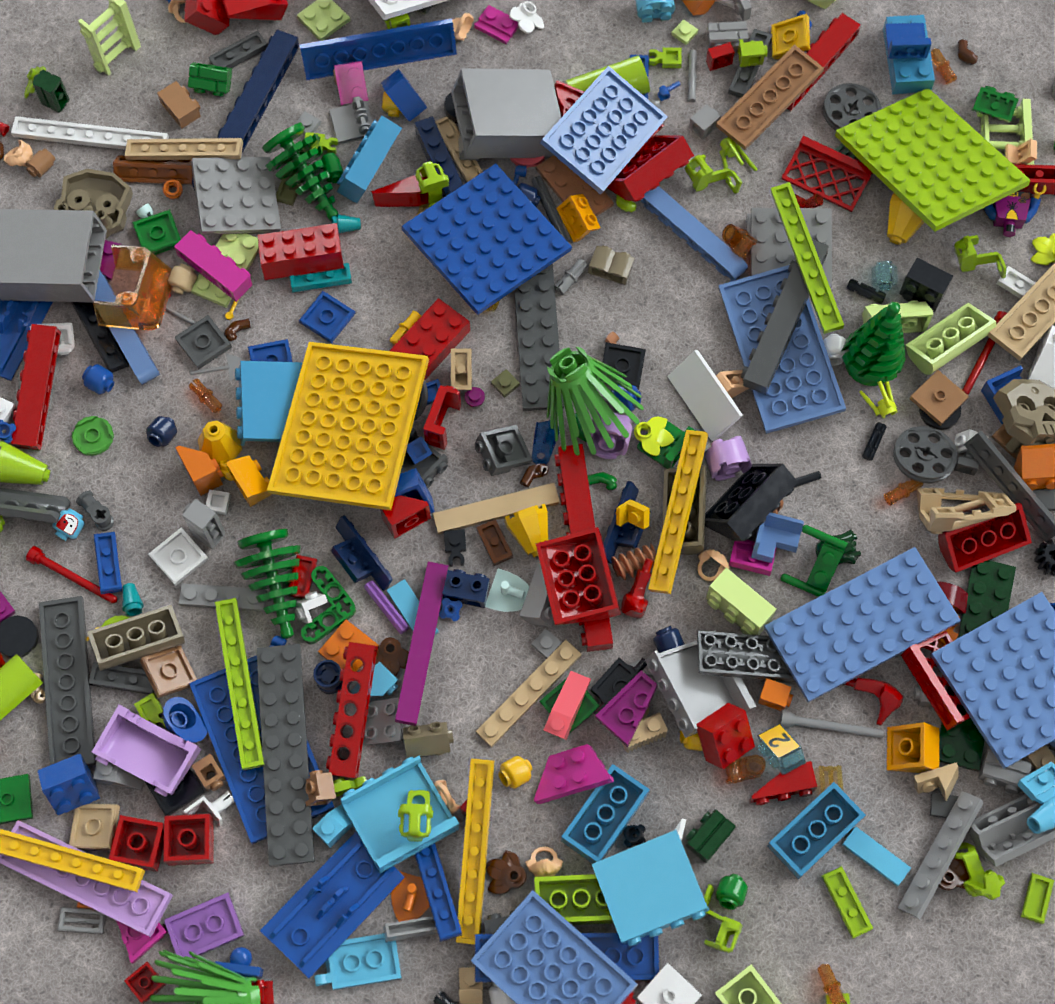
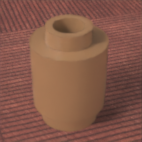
[26,148,56,178]

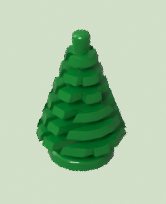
[262,122,339,221]
[842,302,906,386]
[233,529,301,639]

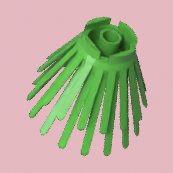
[546,347,644,456]
[150,950,260,1004]

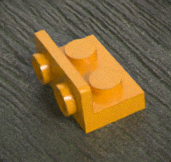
[556,194,601,242]

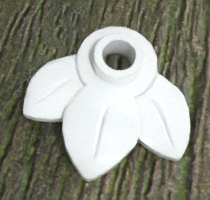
[509,1,544,34]

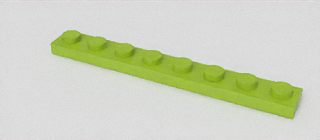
[770,182,844,334]
[215,598,264,771]

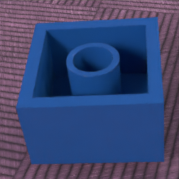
[37,754,100,815]

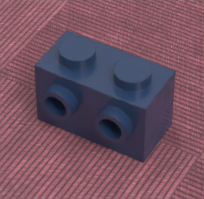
[442,569,490,608]

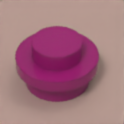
[465,387,485,407]

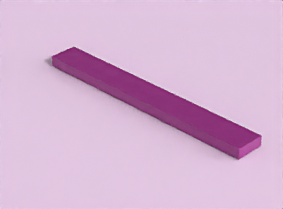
[395,561,448,726]

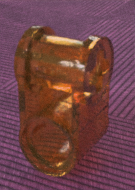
[722,224,757,259]
[725,755,766,784]

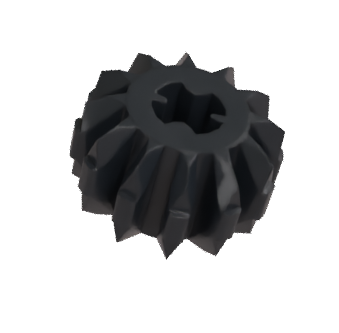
[1034,539,1055,576]

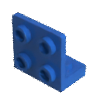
[885,23,932,59]

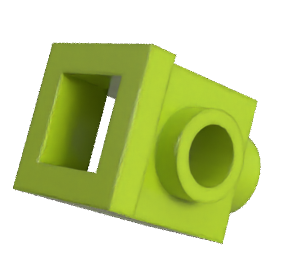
[737,39,768,67]

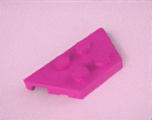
[534,744,614,804]

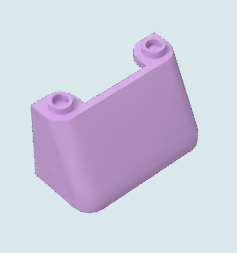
[92,705,201,797]

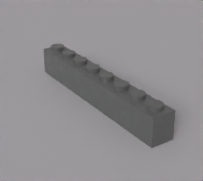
[741,240,829,394]

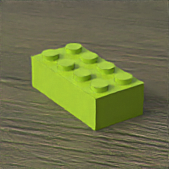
[534,874,614,925]

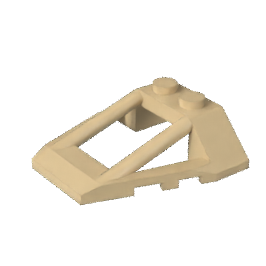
[916,488,1016,534]

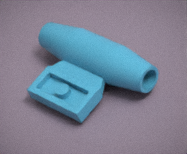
[1017,761,1055,834]

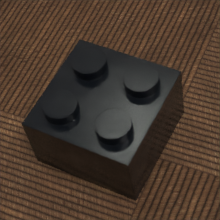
[899,257,953,312]

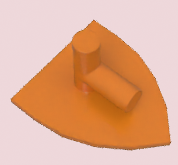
[391,871,430,922]

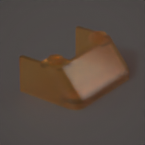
[93,244,172,330]

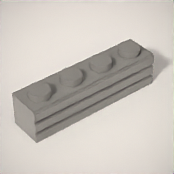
[383,916,437,942]

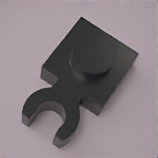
[444,529,466,567]

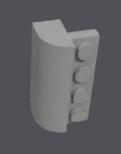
[969,795,1055,867]

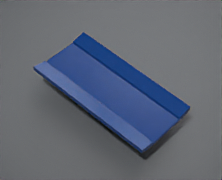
[0,299,53,381]
[260,832,405,979]

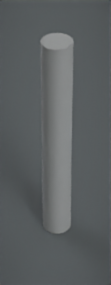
[688,50,697,102]

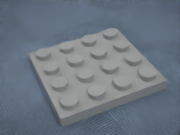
[191,157,281,235]
[751,208,832,288]

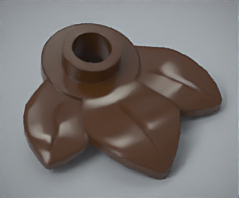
[375,637,409,677]
[486,850,527,894]
[939,858,970,890]

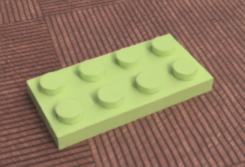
[191,233,259,308]

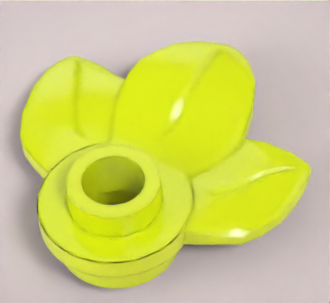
[1031,233,1055,265]
[634,416,674,456]

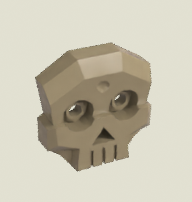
[54,169,133,239]
[993,379,1055,453]

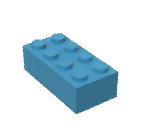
[883,15,935,94]
[337,116,402,203]
[561,764,650,864]
[767,782,866,880]

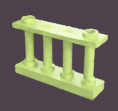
[78,0,141,76]
[977,99,1034,165]

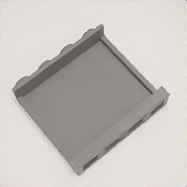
[645,630,756,738]

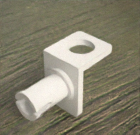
[183,791,235,827]

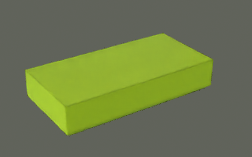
[1021,873,1054,924]

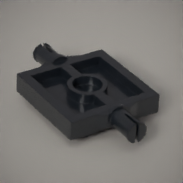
[590,658,647,715]

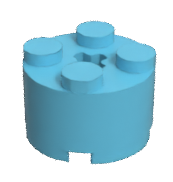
[636,0,675,23]

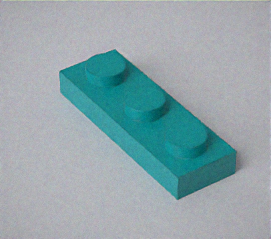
[290,263,352,292]

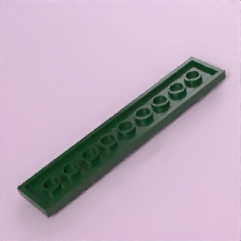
[939,560,1016,772]

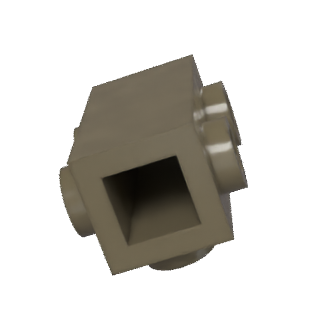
[403,722,454,758]

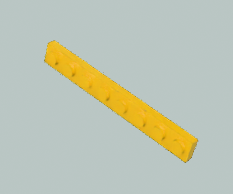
[648,430,708,594]
[456,758,495,944]
[0,829,145,893]

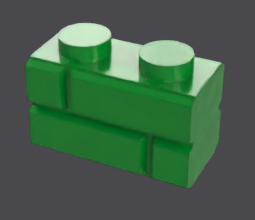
[188,62,232,96]

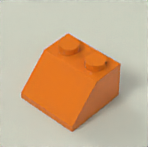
[1013,444,1055,491]
[175,446,224,496]

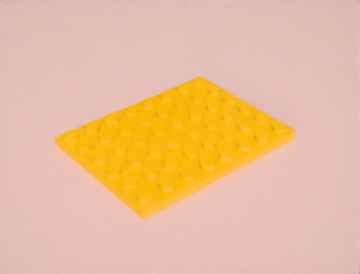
[267,342,429,511]

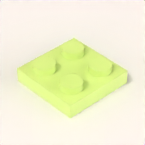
[297,0,350,41]

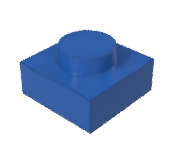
[406,436,433,464]

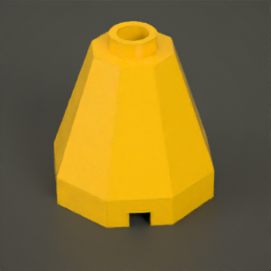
[887,194,924,245]
[198,421,242,465]
[504,504,548,558]

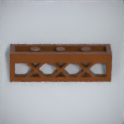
[113,155,193,184]

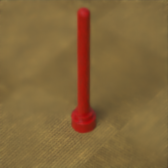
[962,311,1007,395]
[26,546,118,604]

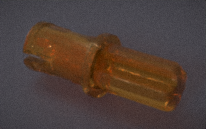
[931,48,957,84]
[189,378,223,413]
[884,479,924,506]
[817,964,847,1004]

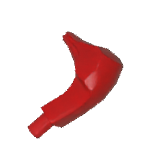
[621,558,653,618]
[844,677,904,726]

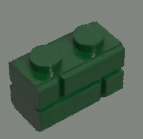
[32,69,69,113]
[685,809,736,863]

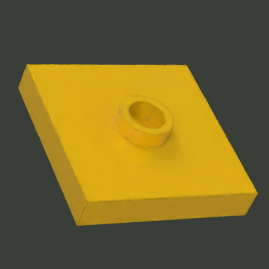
[771,14,810,59]

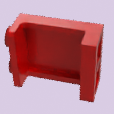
[423,385,461,450]

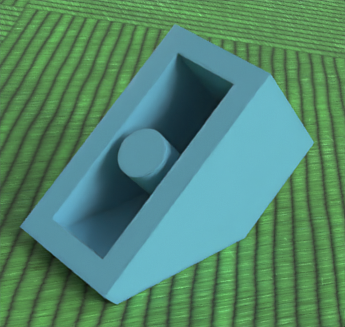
[351,662,399,696]
[312,805,353,848]

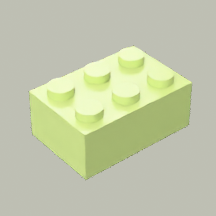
[706,568,776,635]

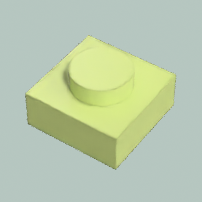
[671,19,698,45]

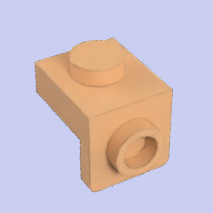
[1005,139,1037,165]

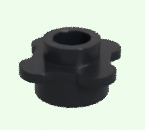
[624,824,646,847]

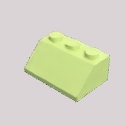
[862,301,933,333]

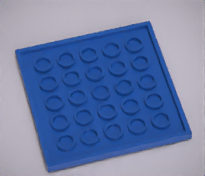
[402,164,572,315]

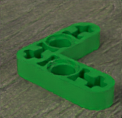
[301,566,356,644]

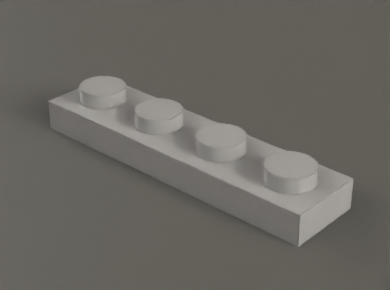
[179,583,267,611]

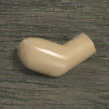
[29,673,46,704]

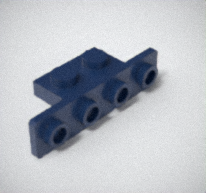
[603,481,644,564]
[331,515,393,591]

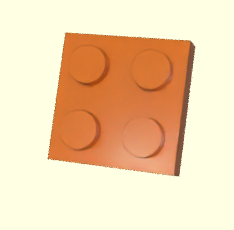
[318,619,379,672]

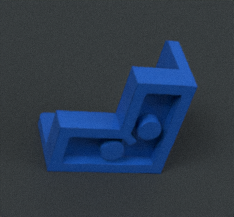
[381,68,428,121]
[981,366,1023,424]
[395,468,435,513]

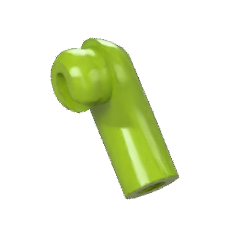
[616,194,636,213]

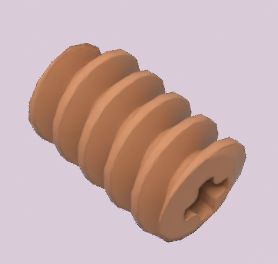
[611,543,656,581]

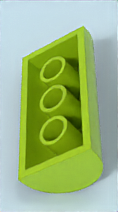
[565,55,650,94]
[0,654,43,720]

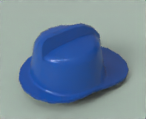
[163,697,207,743]

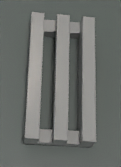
[57,907,106,934]

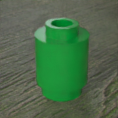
[321,153,344,183]

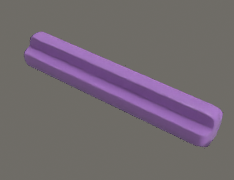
[364,580,409,634]

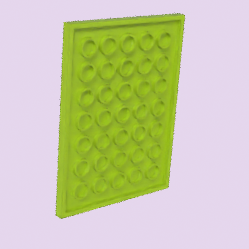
[835,89,1030,232]

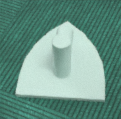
[485,568,530,612]

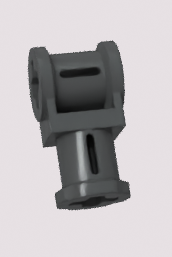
[76,490,114,531]

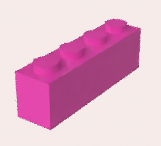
[174,230,252,302]

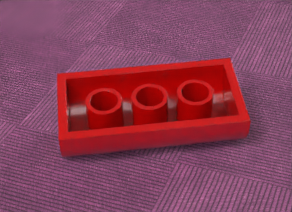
[938,503,1032,573]

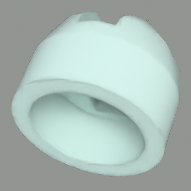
[135,203,153,219]

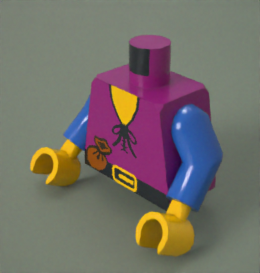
[983,183,1046,237]

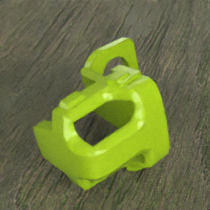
[685,154,742,194]
[415,161,449,208]
[954,235,1007,279]
[398,790,433,842]
[954,842,1005,900]
[704,885,743,953]

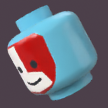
[52,508,85,541]

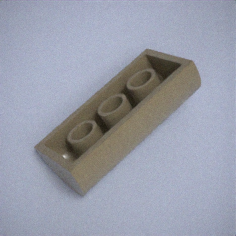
[662,465,707,555]
[87,605,185,671]

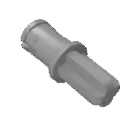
[554,259,588,295]

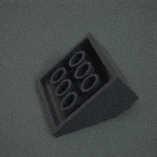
[705,463,798,541]

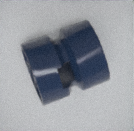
[313,660,343,694]

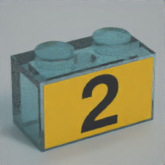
[757,724,806,775]

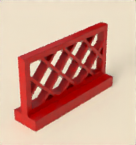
[781,135,873,212]
[901,631,970,731]

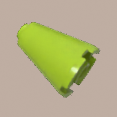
[0,441,51,485]

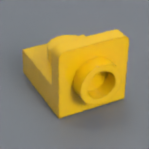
[616,499,650,529]

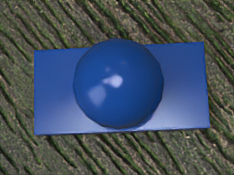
[215,947,263,979]

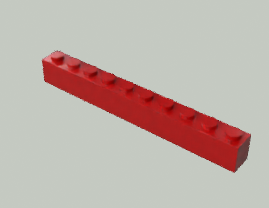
[554,444,613,652]

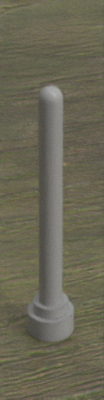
[779,710,885,738]

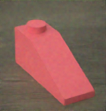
[544,671,591,740]

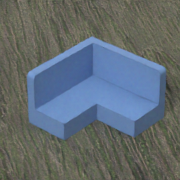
[751,512,804,563]

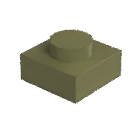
[491,369,520,398]

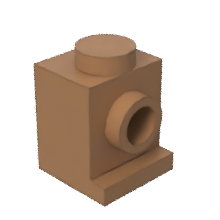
[191,753,226,791]
[305,770,336,806]

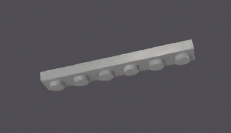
[898,791,984,920]

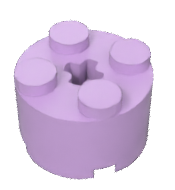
[587,413,632,459]
[704,436,752,481]

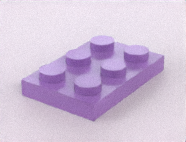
[164,893,245,958]

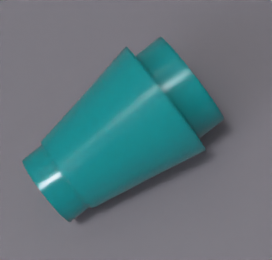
[332,214,361,234]
[122,583,144,616]

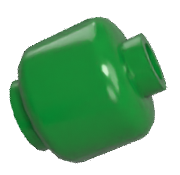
[716,874,748,910]

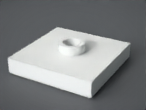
[148,527,209,586]
[636,963,702,1004]

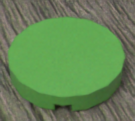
[72,416,114,456]

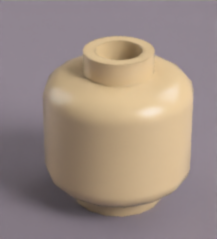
[168,263,197,295]

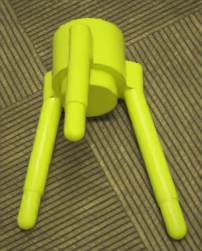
[859,381,898,419]

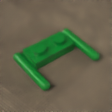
[780,525,848,597]

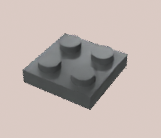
[175,315,232,370]

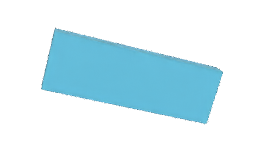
[387,579,439,634]
[842,826,911,887]

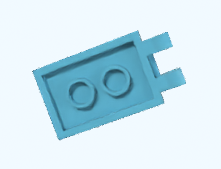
[314,933,401,990]

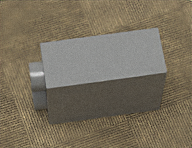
[451,68,561,158]
[0,209,107,303]

